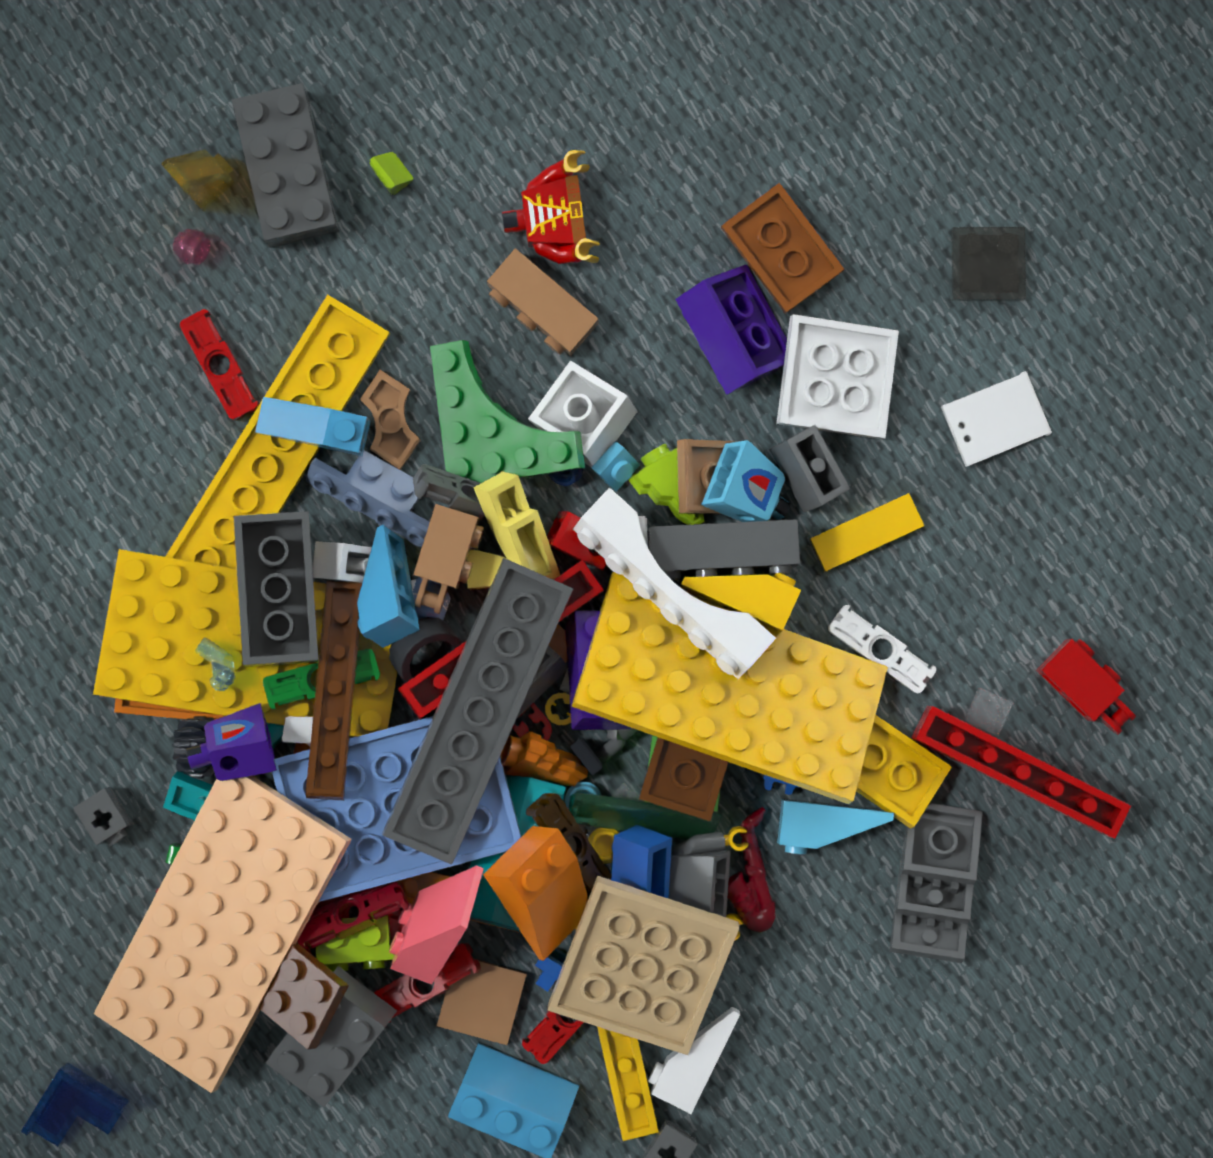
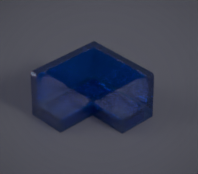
[21,1063,130,1147]

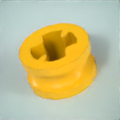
[545,693,571,725]

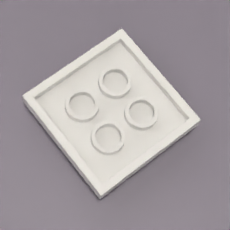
[776,314,899,439]

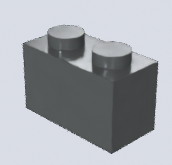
[769,425,850,512]

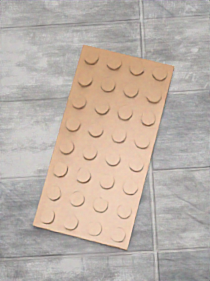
[94,776,352,1093]

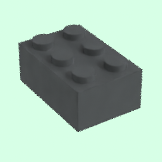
[265,966,397,1107]

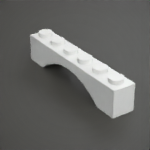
[573,488,776,679]

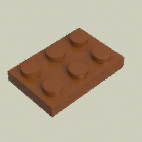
[721,183,845,314]

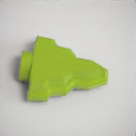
[628,443,704,525]

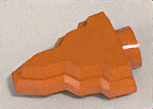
[500,732,588,786]

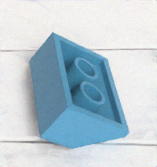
[448,1043,579,1158]

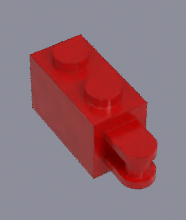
[1036,639,1136,735]

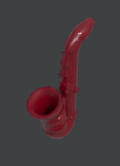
[727,807,776,933]

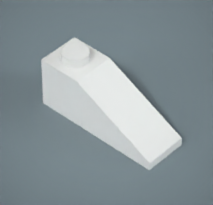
[648,1007,740,1114]

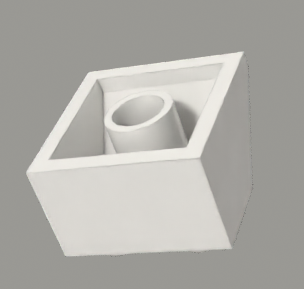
[528,361,637,467]

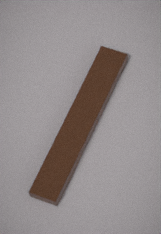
[305,581,362,801]

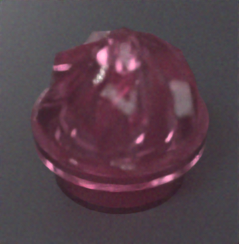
[173,229,211,265]

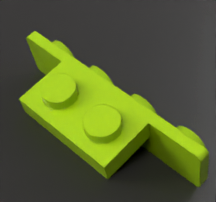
[316,915,394,972]

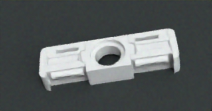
[828,605,936,693]

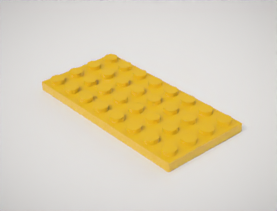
[93,549,397,737]
[571,572,888,804]

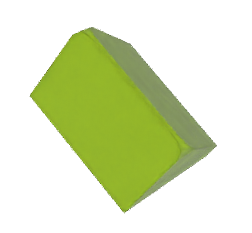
[369,152,413,195]

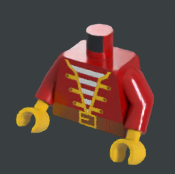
[502,150,600,264]

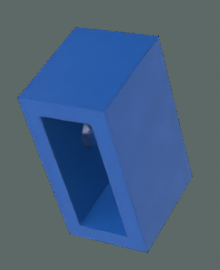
[611,825,672,898]

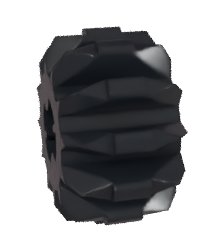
[171,716,215,779]

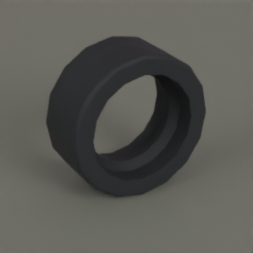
[389,617,461,683]

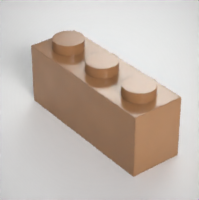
[487,248,599,356]

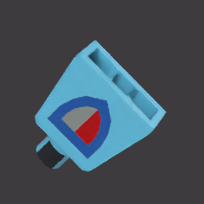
[701,440,790,522]

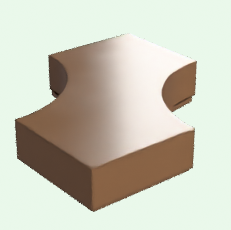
[360,370,421,470]

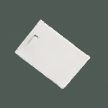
[941,371,1052,467]

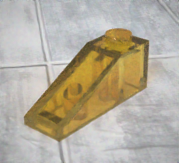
[161,149,235,211]

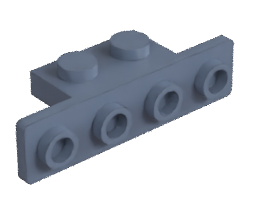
[306,450,430,547]

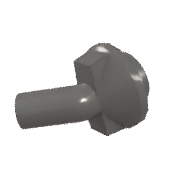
[596,729,639,763]

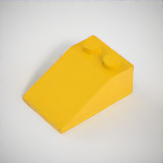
[680,573,801,633]

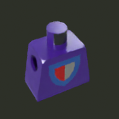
[186,703,277,781]

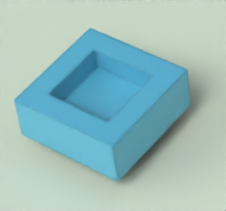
[591,441,640,492]

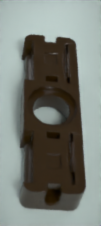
[526,793,612,899]

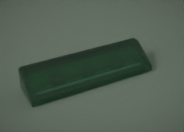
[568,792,721,840]

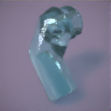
[195,637,236,691]

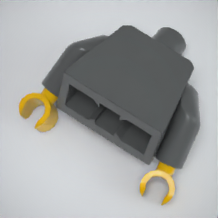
[668,826,749,940]

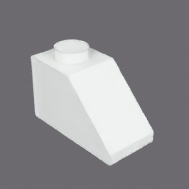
[312,541,372,583]

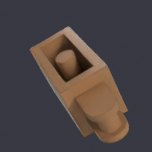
[413,504,484,614]

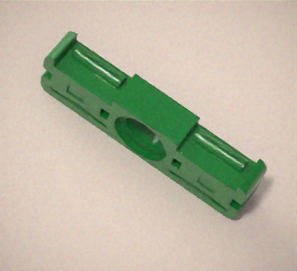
[263,648,380,709]

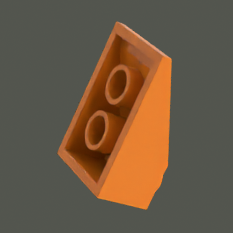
[483,826,588,961]

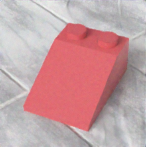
[389,866,484,985]

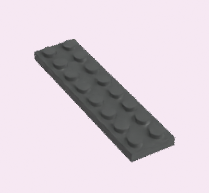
[382,558,573,865]

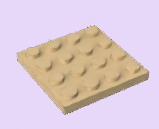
[548,876,739,1055]

